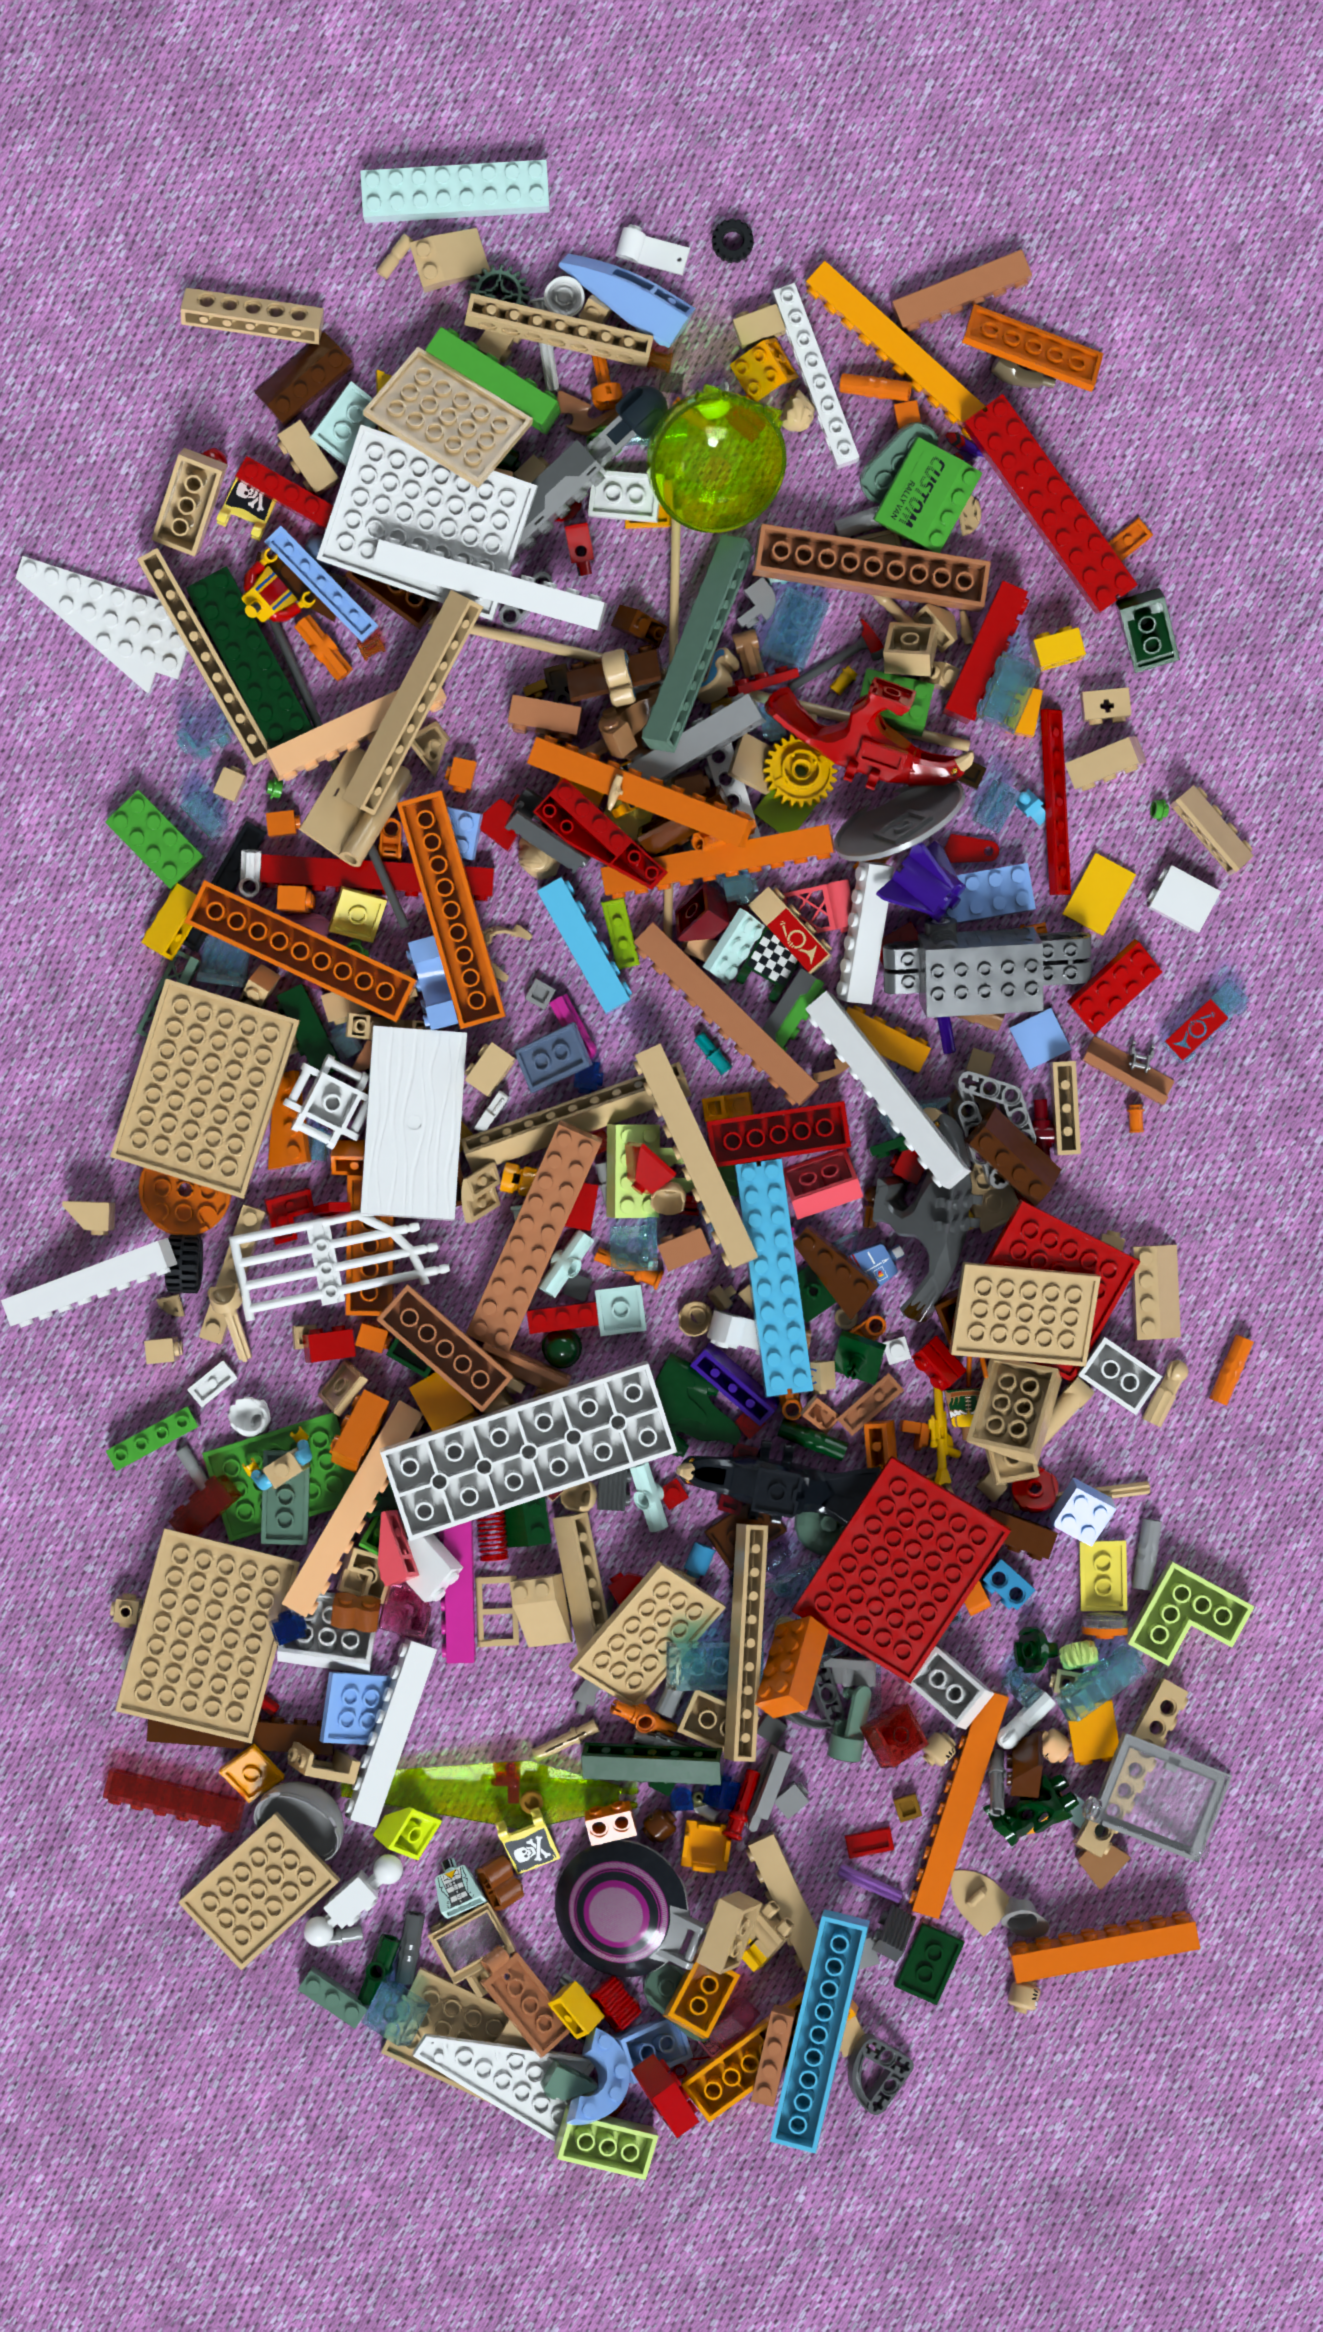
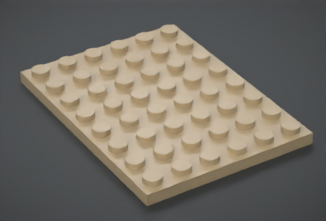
[110,979,300,1199]
[115,1528,300,1743]

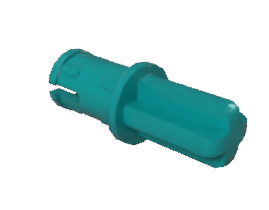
[694,1032,732,1075]

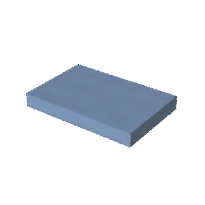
[514,1022,593,1093]

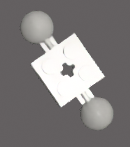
[304,1854,403,1947]

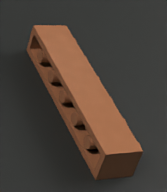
[891,249,1032,333]

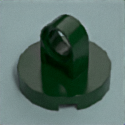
[1014,1627,1059,1673]

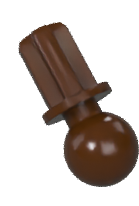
[863,1186,877,1229]

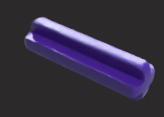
[937,1017,956,1054]

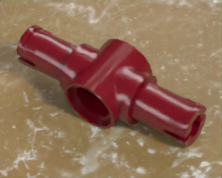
[1032,1099,1055,1159]

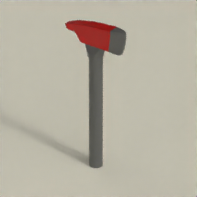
[787,618,884,691]

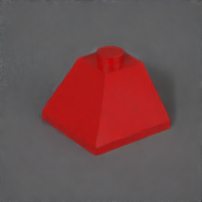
[625,1142,677,1195]

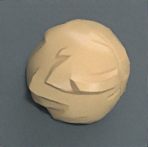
[782,390,815,432]

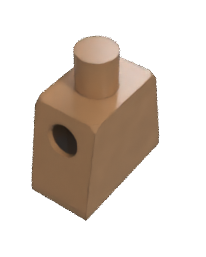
[1073,1835,1131,1890]

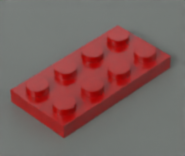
[1067,939,1162,1035]

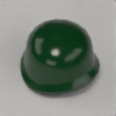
[542,1329,582,1369]

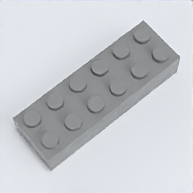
[627,693,767,783]

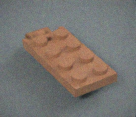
[480,1945,570,2058]

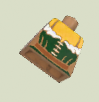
[944,1387,982,1440]

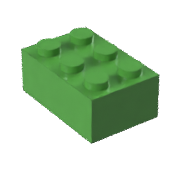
[859,668,935,737]

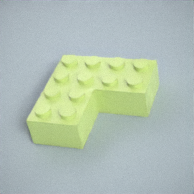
[1125,1560,1254,1666]

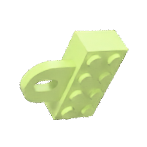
[606,1124,695,1218]

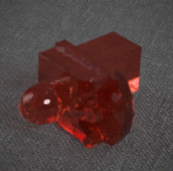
[491,1762,520,1804]

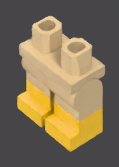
[742,1900,795,1972]

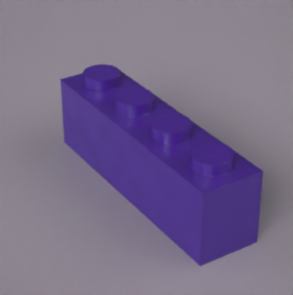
[690,1341,780,1426]

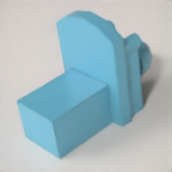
[1013,788,1046,826]

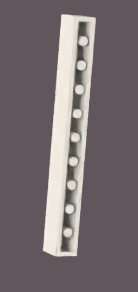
[372,537,607,631]
[805,991,971,1189]

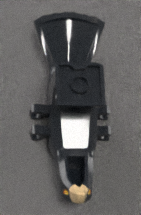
[676,1440,882,1526]

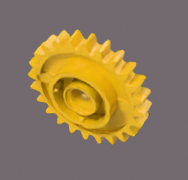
[763,734,838,809]

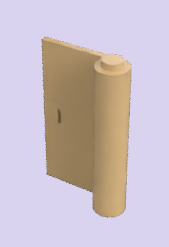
[299,747,412,867]

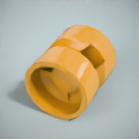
[500,1162,538,1197]

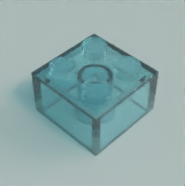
[361,1981,430,2046]

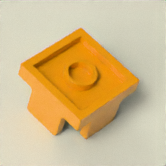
[681,1819,731,1873]

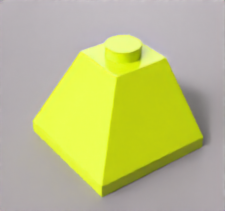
[373,1807,442,1860]

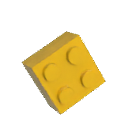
[1030,625,1086,672]

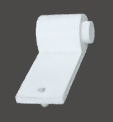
[615,224,691,276]

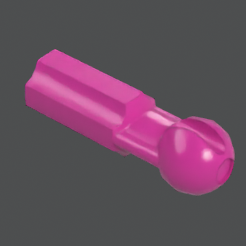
[549,994,597,1059]

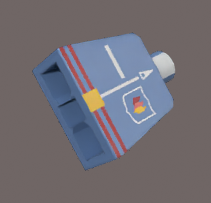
[846,1242,905,1290]

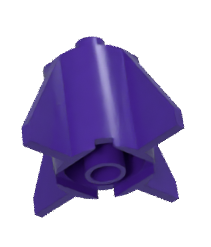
[876,841,966,923]

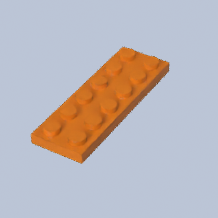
[962,304,1104,392]

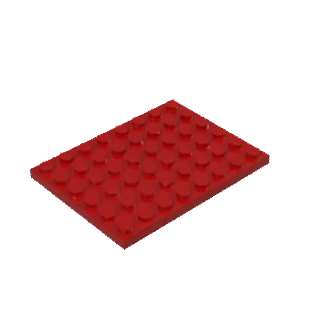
[792,1456,1011,1684]

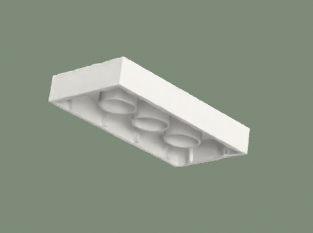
[360,1026,467,1221]

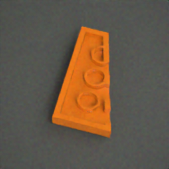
[268,1070,312,1170]

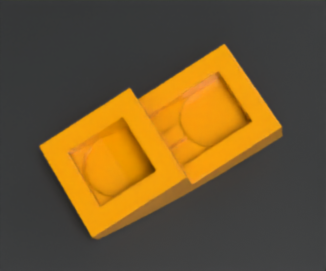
[702,1092,754,1122]

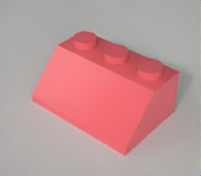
[783,1148,863,1220]

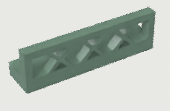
[136,950,201,1038]

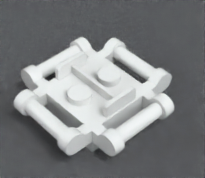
[283,1054,369,1149]

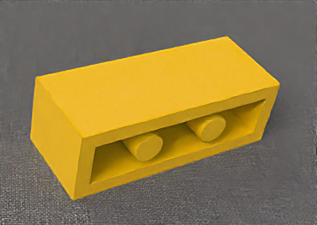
[141,883,197,961]

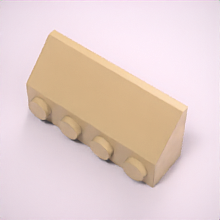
[1170,785,1254,875]
[1130,1245,1181,1340]

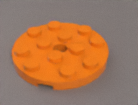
[139,1168,232,1235]

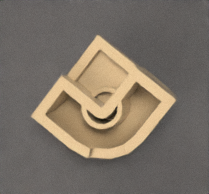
[336,1547,389,1604]

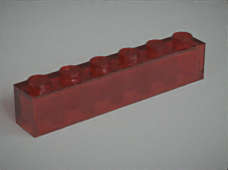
[102,1767,247,1833]

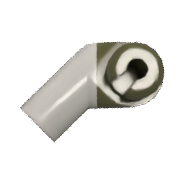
[692,1791,719,1823]

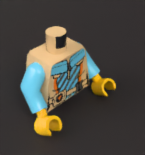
[242,1426,312,1491]

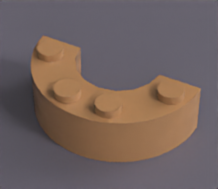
[598,683,661,758]

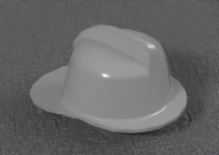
[1001,1896,1050,1937]

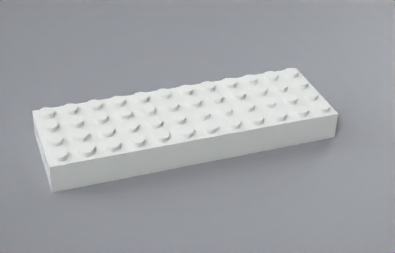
[380,1361,677,1541]

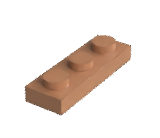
[837,1373,904,1436]

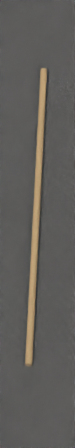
[663,512,681,940]

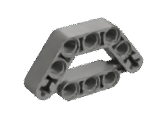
[953,1069,1036,1189]

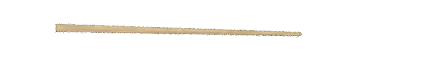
[428,614,971,752]

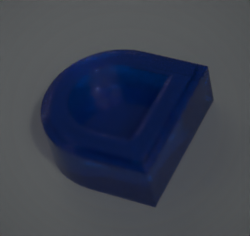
[670,1786,694,1811]

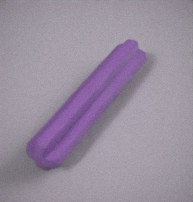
[837,1865,903,1903]

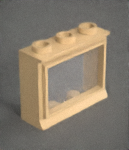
[427,1899,516,1985]

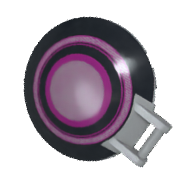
[555,1840,707,1977]

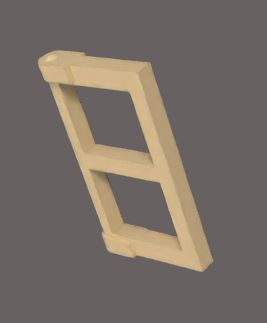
[475,1575,519,1648]

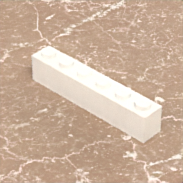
[836,861,894,1005]

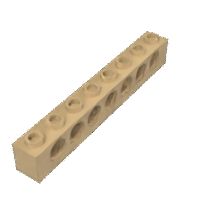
[464,293,654,368]
[1073,1678,1189,1857]

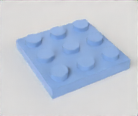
[319,1672,392,1745]

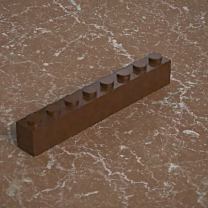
[146,1715,335,1756]

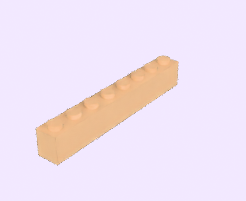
[266,687,447,781]

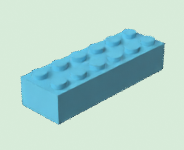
[537,877,632,1015]

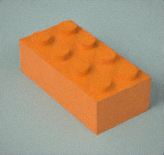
[755,1616,829,1718]

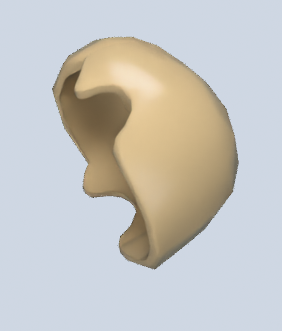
[650,1181,686,1215]
[678,1300,713,1337]
[560,1481,597,1513]

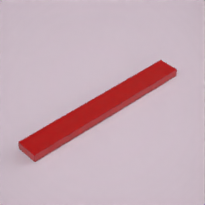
[1040,709,1071,895]

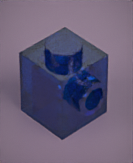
[574,1061,604,1094]
[268,1610,307,1646]
[702,1773,740,1810]

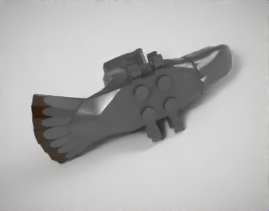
[872,1107,983,1323]

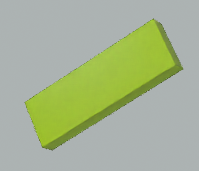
[601,898,640,970]

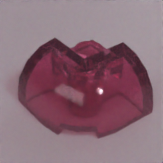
[377,1584,431,1639]

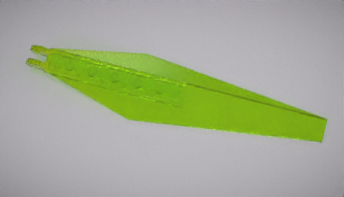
[341,1760,638,1829]

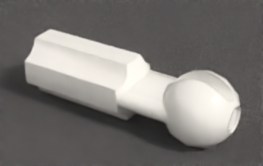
[997,1689,1056,1749]

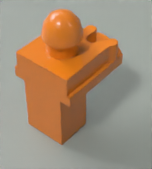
[898,1419,931,1451]

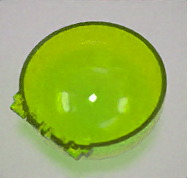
[646,384,787,533]

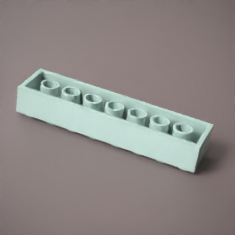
[360,160,550,223]

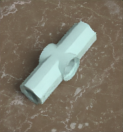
[538,1230,594,1298]
[630,1462,668,1532]

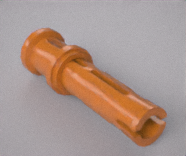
[594,1247,665,1290]

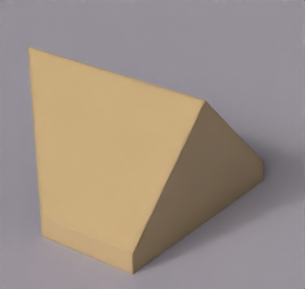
[411,721,450,777]

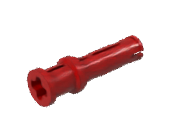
[722,1769,761,1841]

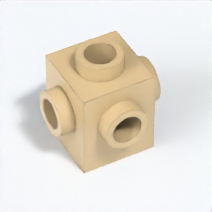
[110,1593,143,1628]

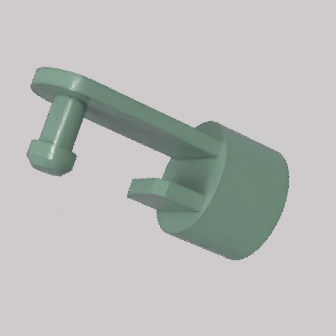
[827,1685,871,1763]

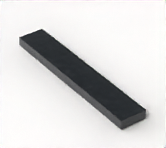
[183,821,267,953]

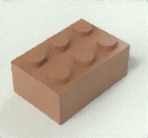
[508,695,583,743]
[657,1224,712,1272]

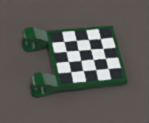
[736,926,799,1003]

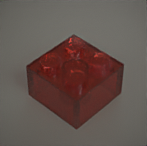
[860,1703,929,1768]

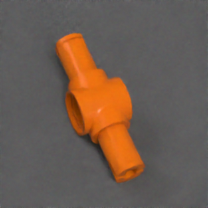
[610,1699,677,1737]

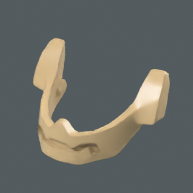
[483,925,533,982]

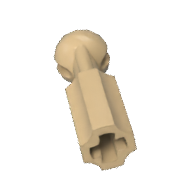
[1142,1360,1189,1428]

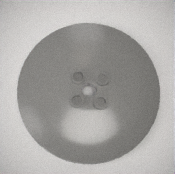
[834,781,965,861]

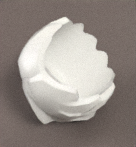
[227,1397,271,1437]

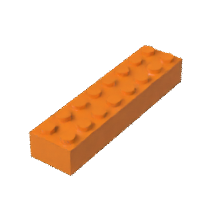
[1007,1911,1200,1984]

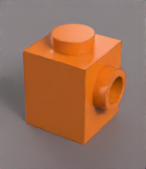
[445,757,478,794]

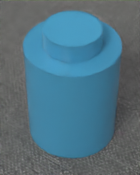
[684,1541,716,1579]

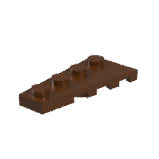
[255,552,348,623]
[793,1225,880,1320]

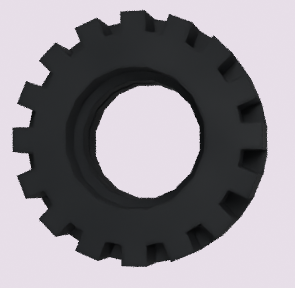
[712,218,754,263]

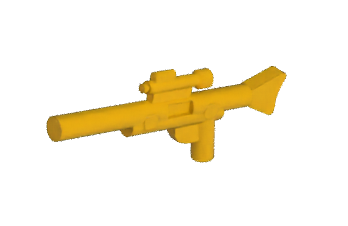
[928,1387,961,1485]

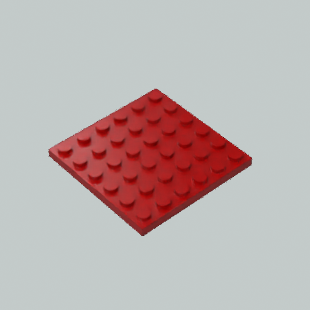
[952,1199,1141,1382]

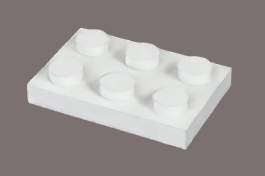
[588,470,663,523]

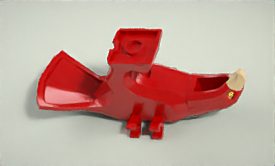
[764,677,975,790]

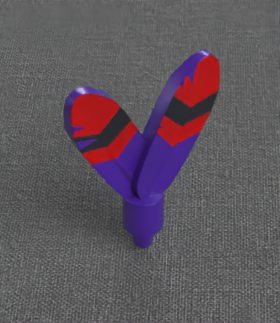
[945,432,984,462]

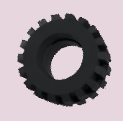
[165,1234,203,1294]

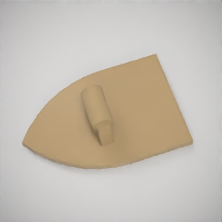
[951,1870,1010,1937]

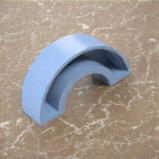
[406,935,459,1030]
[566,2028,630,2125]

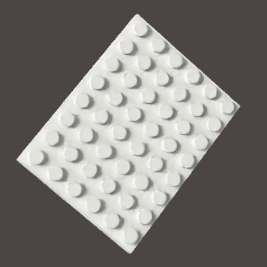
[317,425,538,621]

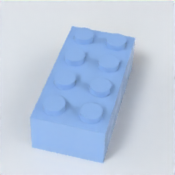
[945,863,1036,924]

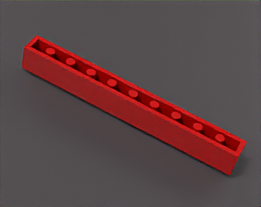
[260,854,495,901]

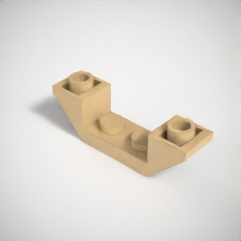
[345,1013,431,1040]

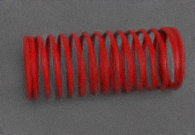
[476,1510,509,1561]

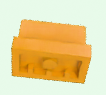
[730,337,799,403]

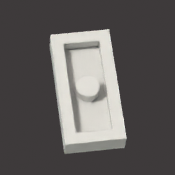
[187,1360,238,1407]

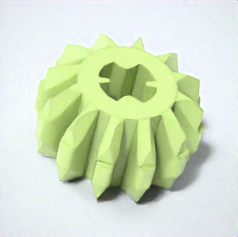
[1059,1640,1099,1671]

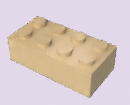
[151,448,228,557]

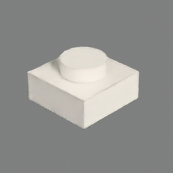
[883,1336,911,1365]

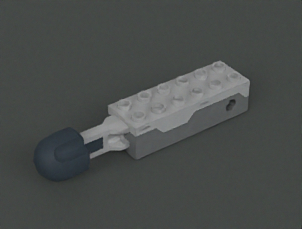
[511,385,668,567]

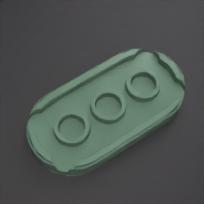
[860,422,939,504]
[643,1964,725,2041]

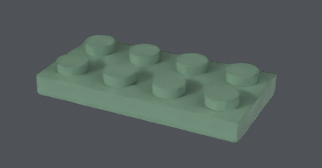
[261,1450,311,1545]

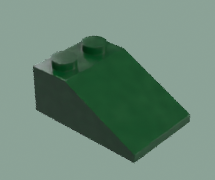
[1115,588,1180,673]

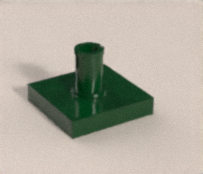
[797,1265,837,1323]
[834,1330,887,1385]

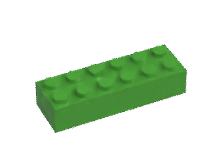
[425,327,561,435]

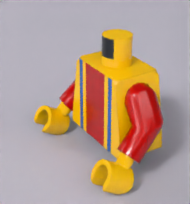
[241,548,316,622]

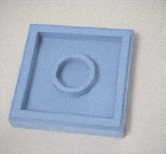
[1009,1008,1071,1070]

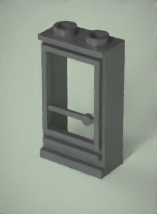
[504,787,590,874]

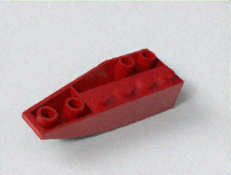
[533,778,668,890]

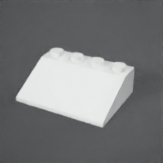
[277,1592,376,1674]

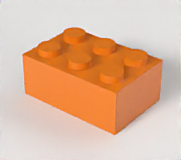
[329,1389,389,1473]

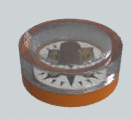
[1081,1612,1128,1639]

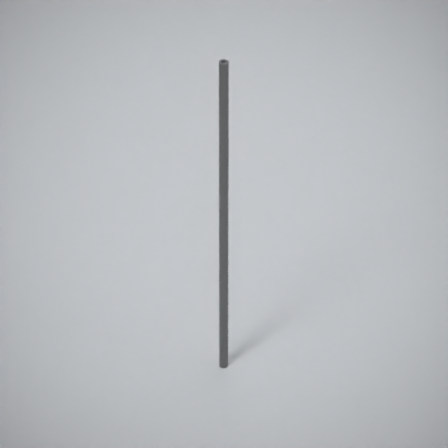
[268,619,409,929]

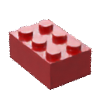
[631,2053,700,2138]

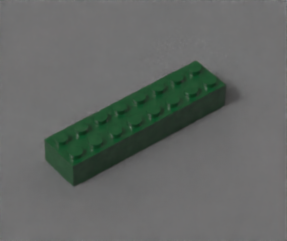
[186,566,314,749]

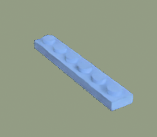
[264,526,379,643]

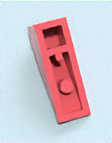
[378,1510,419,1587]

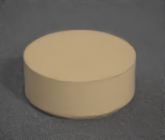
[835,1308,858,1330]

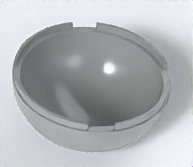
[254,1781,344,1861]

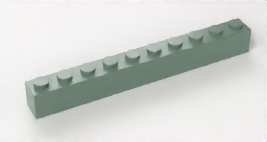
[641,535,754,753]

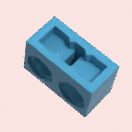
[981,1557,1035,1610]

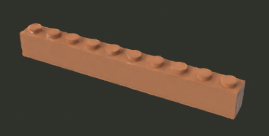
[634,922,820,1106]

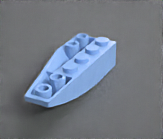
[558,253,696,348]

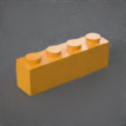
[846,1005,931,1074]

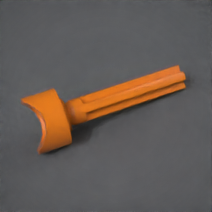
[590,355,623,411]

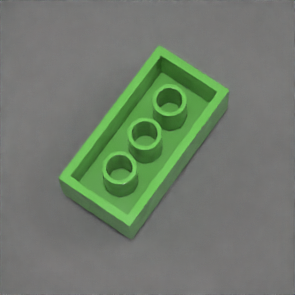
[105,790,206,890]

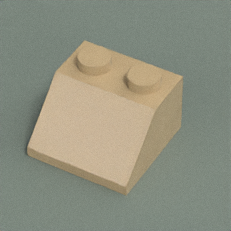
[62,1201,115,1235]

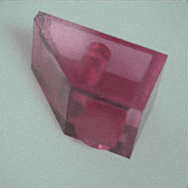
[709,1998,761,2050]

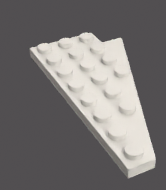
[16,556,200,693]
[412,2034,598,2142]

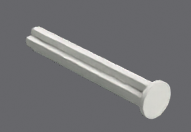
[530,297,559,392]

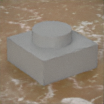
[525,979,556,1010]

